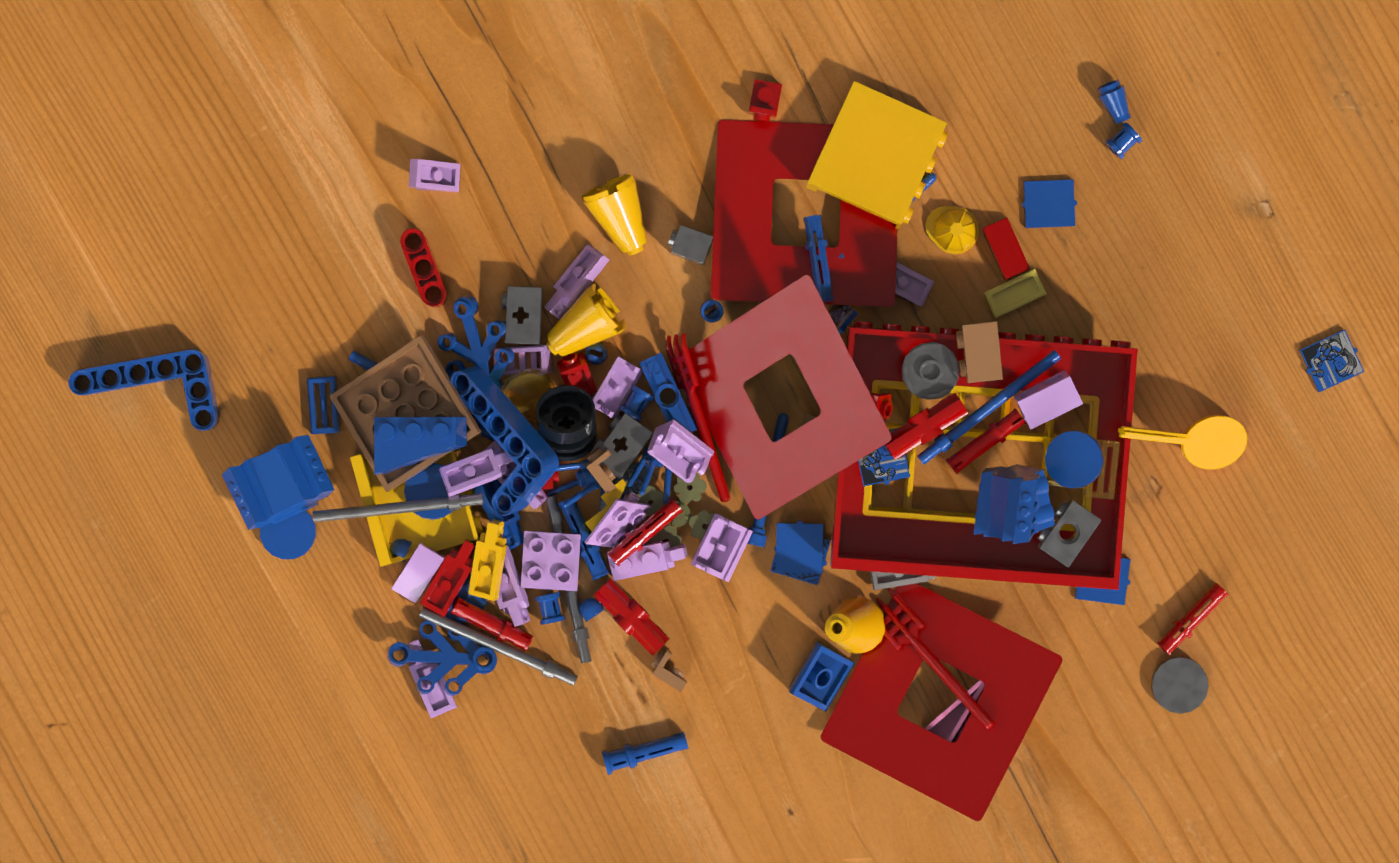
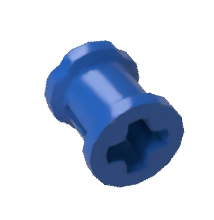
[1105,122,1143,160]
[619,385,655,421]
[535,592,565,625]

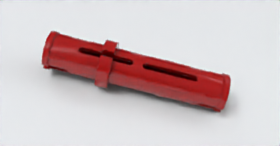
[946,408,1026,475]
[607,498,683,567]
[1157,583,1229,656]
[450,597,533,651]

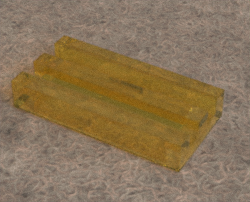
[1084,439,1120,499]

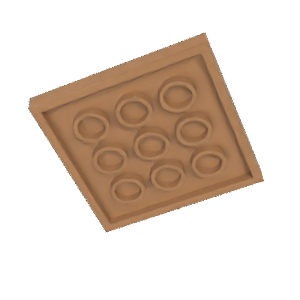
[329,336,481,492]

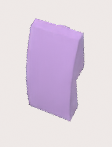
[391,542,444,603]

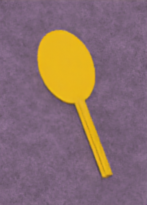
[1118,415,1247,469]

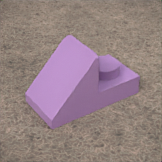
[409,159,460,192]

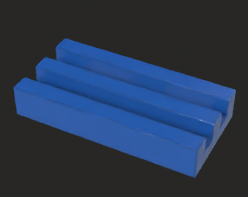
[307,376,340,435]

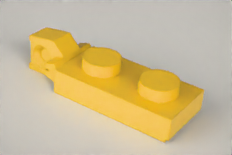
[468,519,507,601]

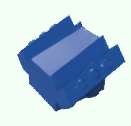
[222,435,335,530]
[974,464,1055,544]

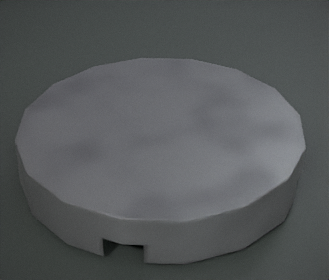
[902,342,960,400]
[1151,657,1209,714]

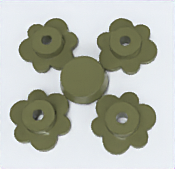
[637,473,715,547]

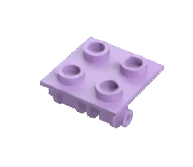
[585,492,651,548]
[521,531,581,591]

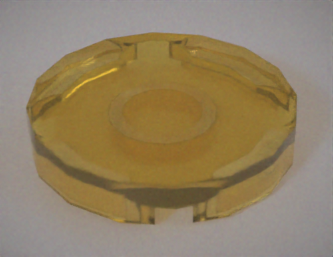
[501,369,555,423]

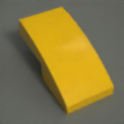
[586,479,627,531]

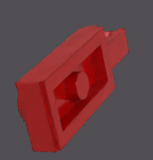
[420,539,476,617]

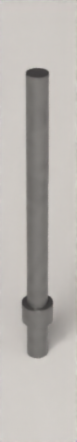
[313,493,484,523]
[546,496,592,663]
[419,606,578,686]

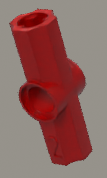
[884,393,968,460]
[594,578,670,656]

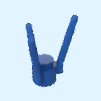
[627,447,672,505]
[544,459,600,508]

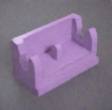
[593,356,643,419]
[1013,370,1083,429]
[647,420,714,483]
[691,513,753,582]

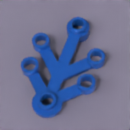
[438,295,514,392]
[387,621,497,696]

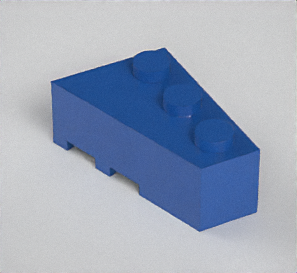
[374,417,467,475]

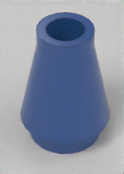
[1098,80,1131,124]

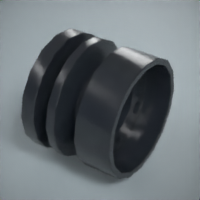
[536,385,597,461]

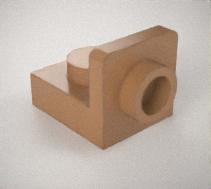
[584,447,616,494]
[651,649,687,692]

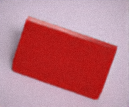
[982,218,1030,280]

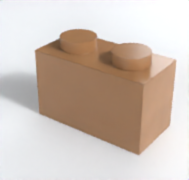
[956,321,1003,383]

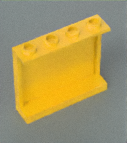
[806,81,949,230]
[350,448,484,567]

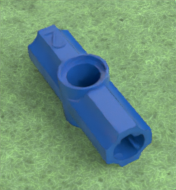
[639,353,697,432]

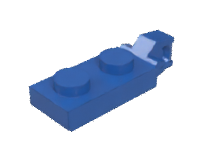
[472,479,524,550]

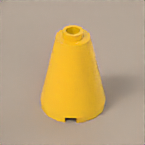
[581,174,647,256]
[546,284,627,357]
[825,597,885,654]

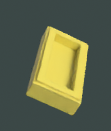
[983,269,1047,318]

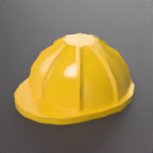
[925,206,979,254]

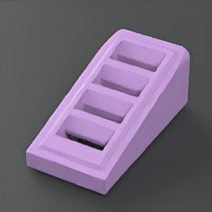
[492,345,554,376]

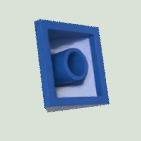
[788,641,855,711]

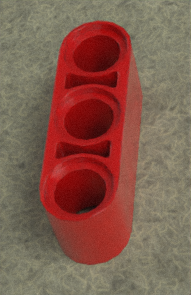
[400,228,448,307]

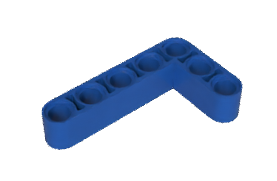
[68,350,219,431]
[450,366,559,516]

